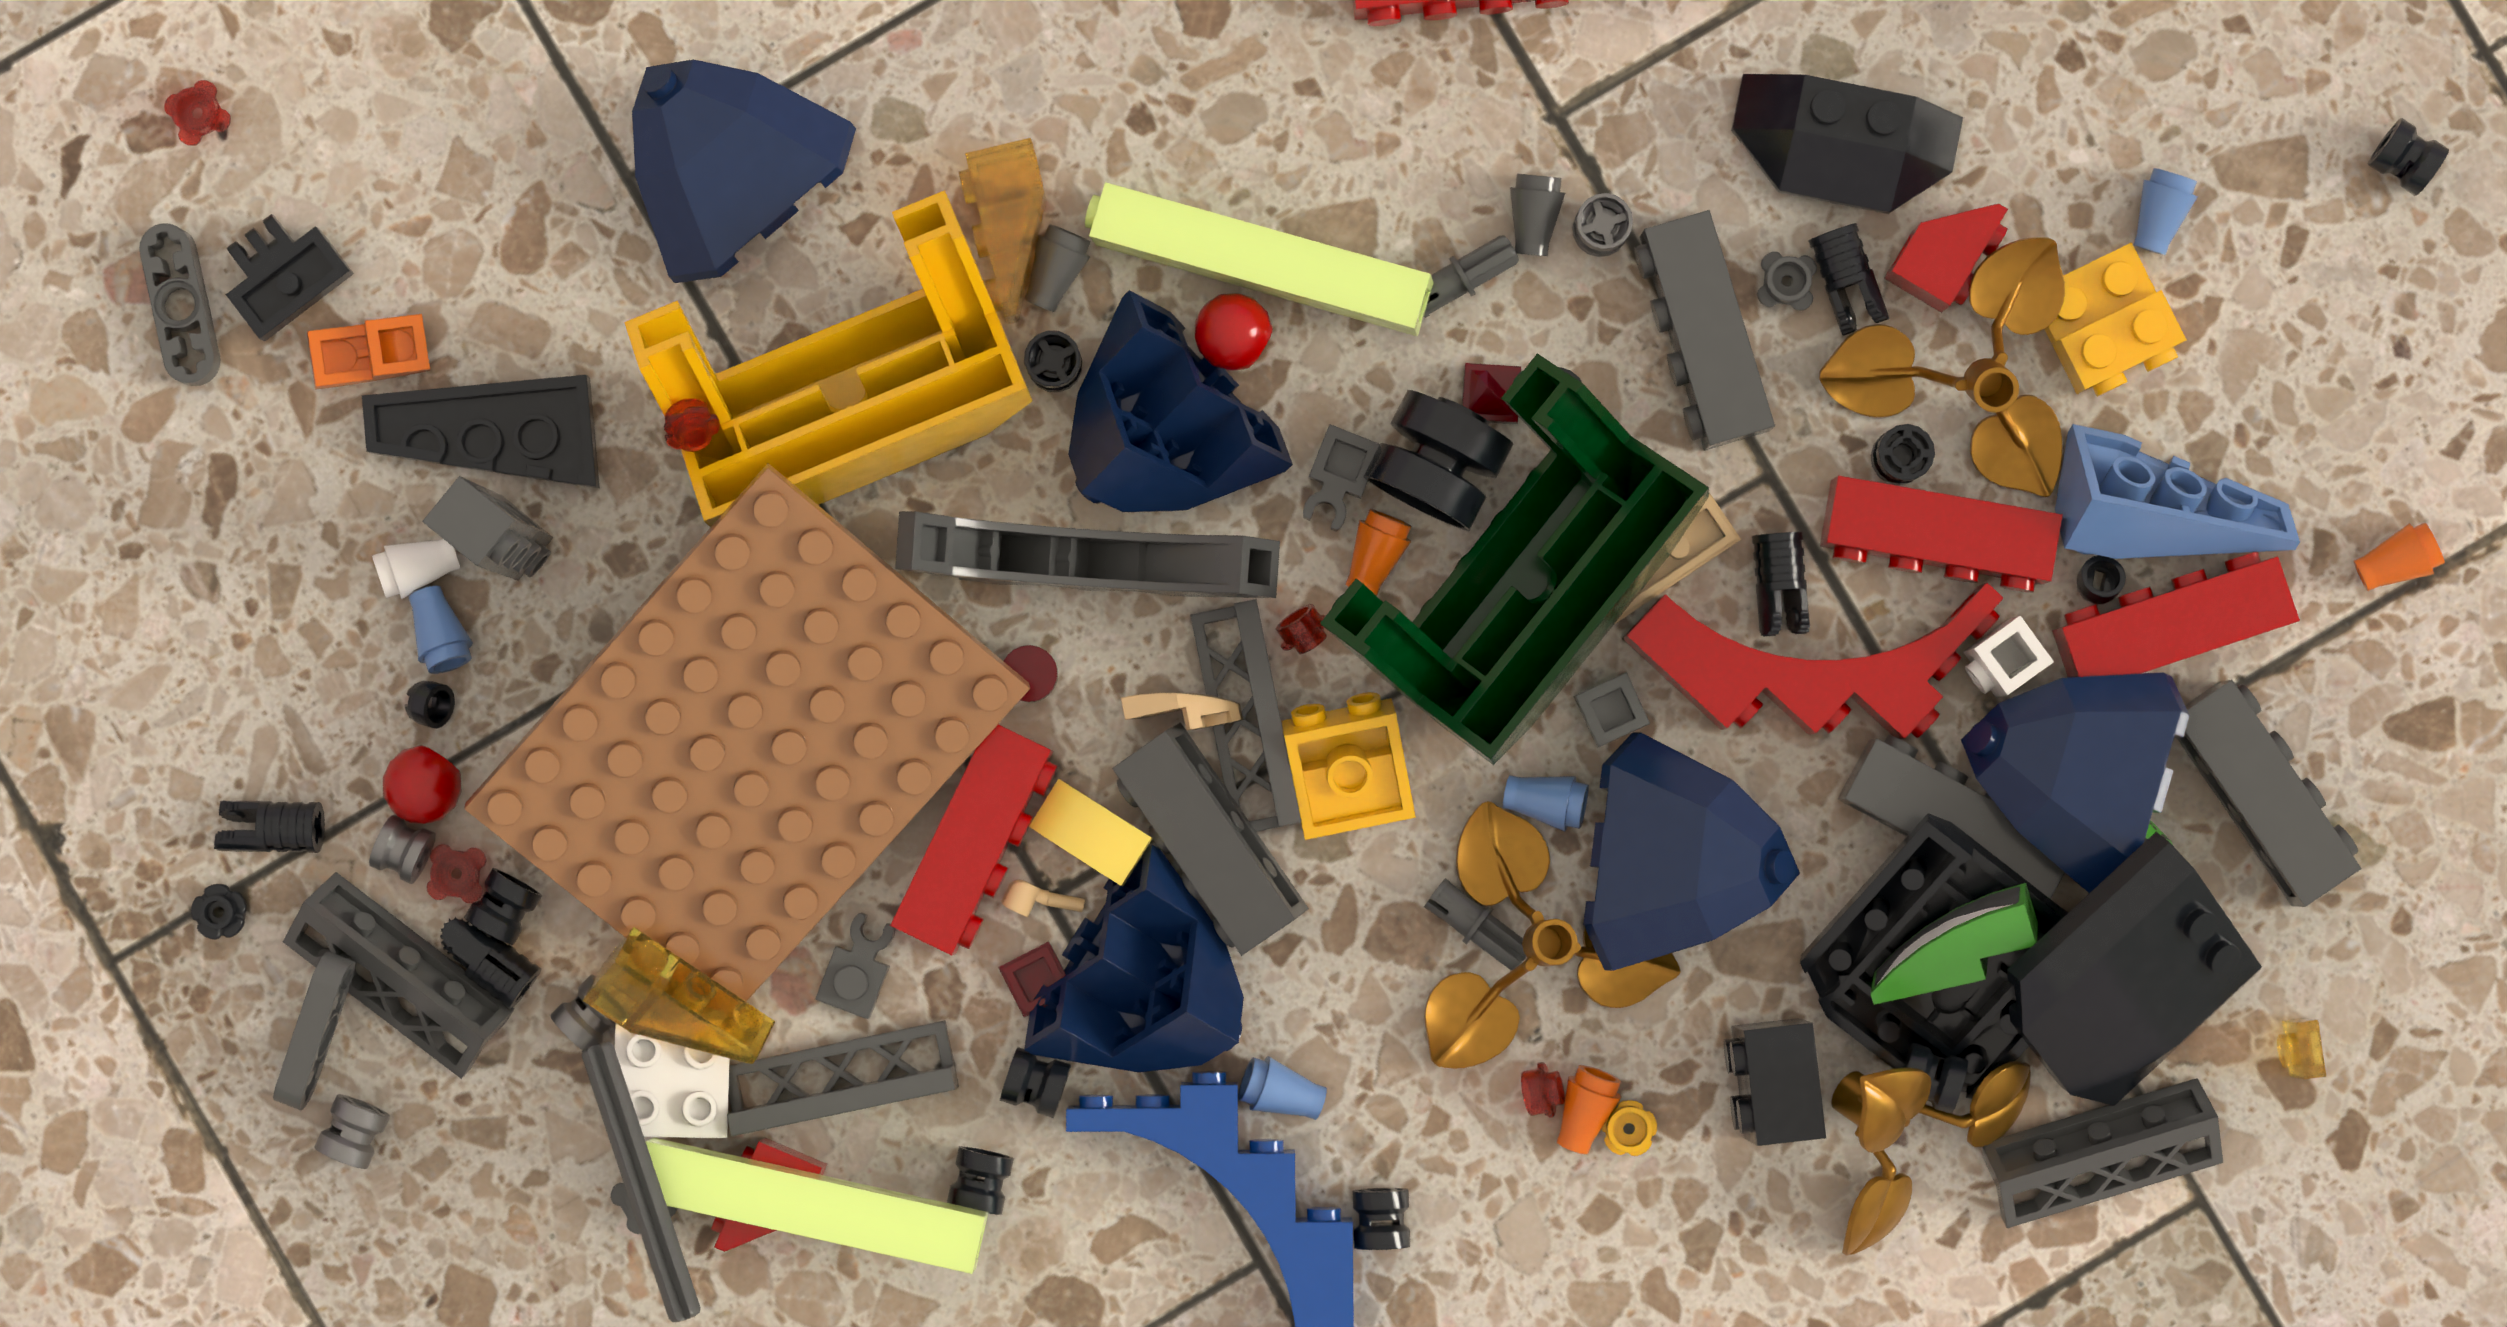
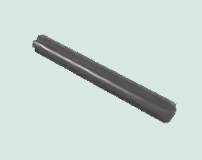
[582,1042,701,1322]

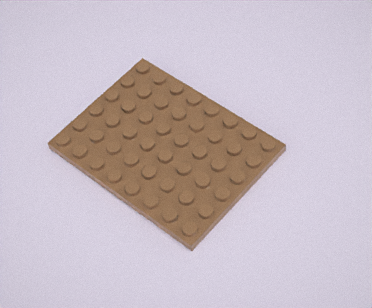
[464,463,1030,1020]

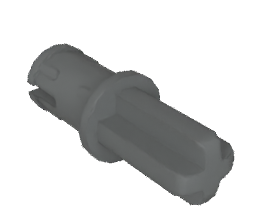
[1424,235,1519,318]
[1424,878,1526,970]

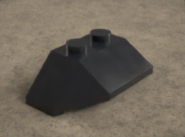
[1731,74,1963,214]

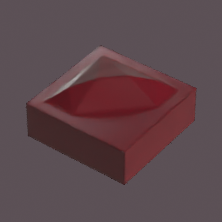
[1462,363,1521,424]

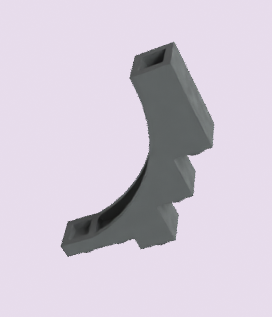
[895,511,1280,598]

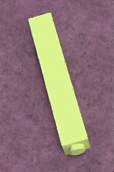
[1085,182,1434,337]
[646,1138,989,1274]

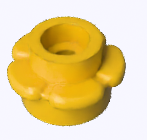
[1602,1100,1657,1156]

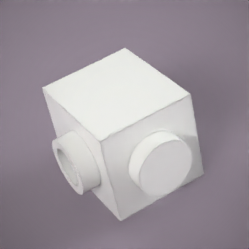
[1963,616,2054,698]

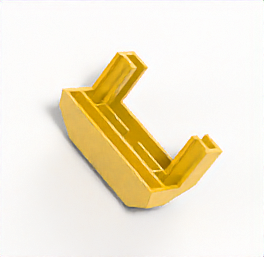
[624,190,1033,527]

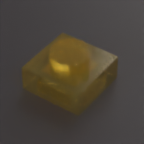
[2277,1017,2326,1079]

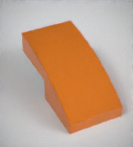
[307,314,430,390]

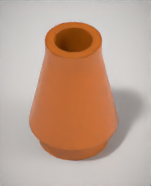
[1345,509,1411,596]
[2353,523,2445,591]
[1557,1065,1622,1154]

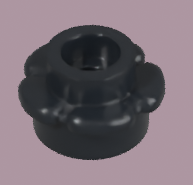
[191,884,247,940]

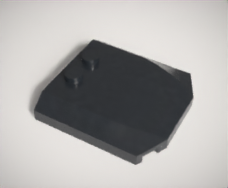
[1800,813,2068,1099]
[2007,832,2262,1106]

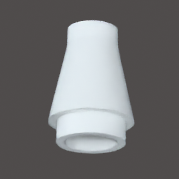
[372,539,461,599]

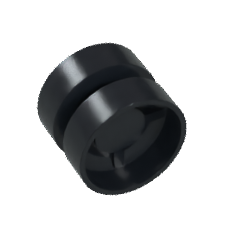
[1363,390,1514,531]

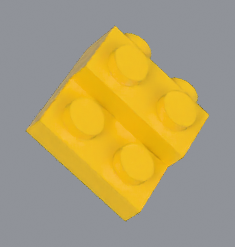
[2044,242,2186,397]
[1281,692,1416,840]

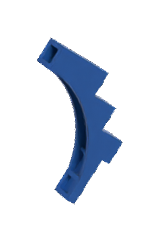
[1066,1071,1354,1327]

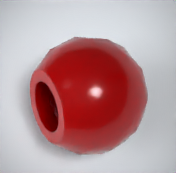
[1195,293,1273,370]
[383,745,462,824]

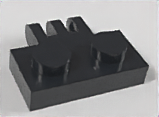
[226,214,354,342]

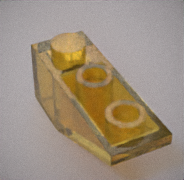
[958,138,1047,324]
[582,927,775,1064]

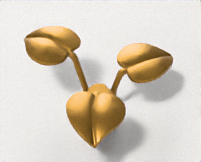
[1819,237,2065,497]
[1424,801,1681,1069]
[1831,1061,2031,1256]

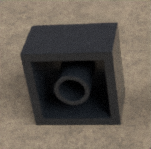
[1724,1018,1826,1146]

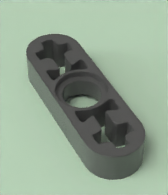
[139,223,221,386]
[273,951,356,1111]

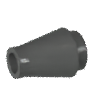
[1510,174,1565,256]
[1024,224,1091,312]

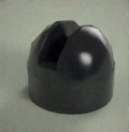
[2076,555,2126,604]
[405,681,455,729]

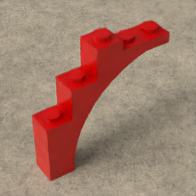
[1622,583,2003,739]

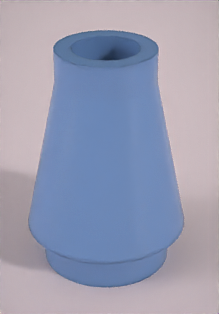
[2133,168,2198,255]
[408,586,473,674]
[1503,775,1589,832]
[1238,1056,1327,1120]

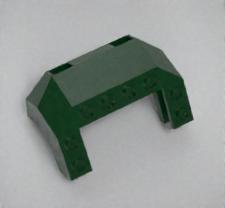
[1320,353,1709,765]

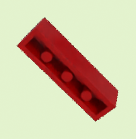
[1820,475,2063,593]
[2052,552,2300,677]
[890,724,1058,956]

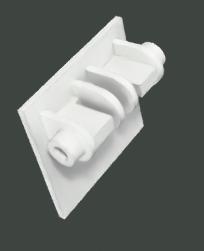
[615,1021,731,1138]

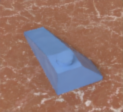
[2055,424,2300,559]

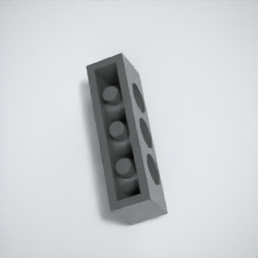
[422,476,553,581]

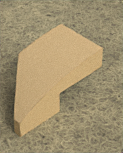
[1121,692,1243,730]

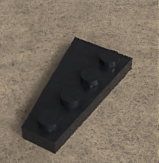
[362,375,600,488]

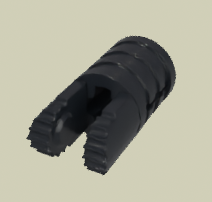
[1808,223,1890,336]
[1752,532,1810,637]
[214,800,325,853]
[440,917,542,1009]

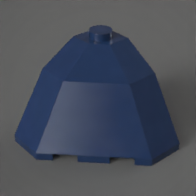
[632,59,856,283]
[1068,290,1293,512]
[1961,672,2189,893]
[1583,733,1800,971]
[1024,845,1244,1073]

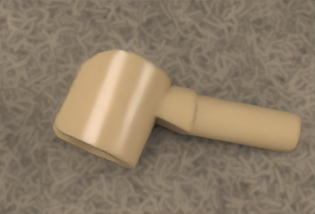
[1001,879,1085,917]

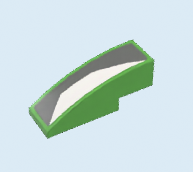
[1870,883,2038,1005]

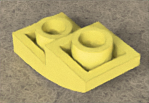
[1029,779,1153,886]

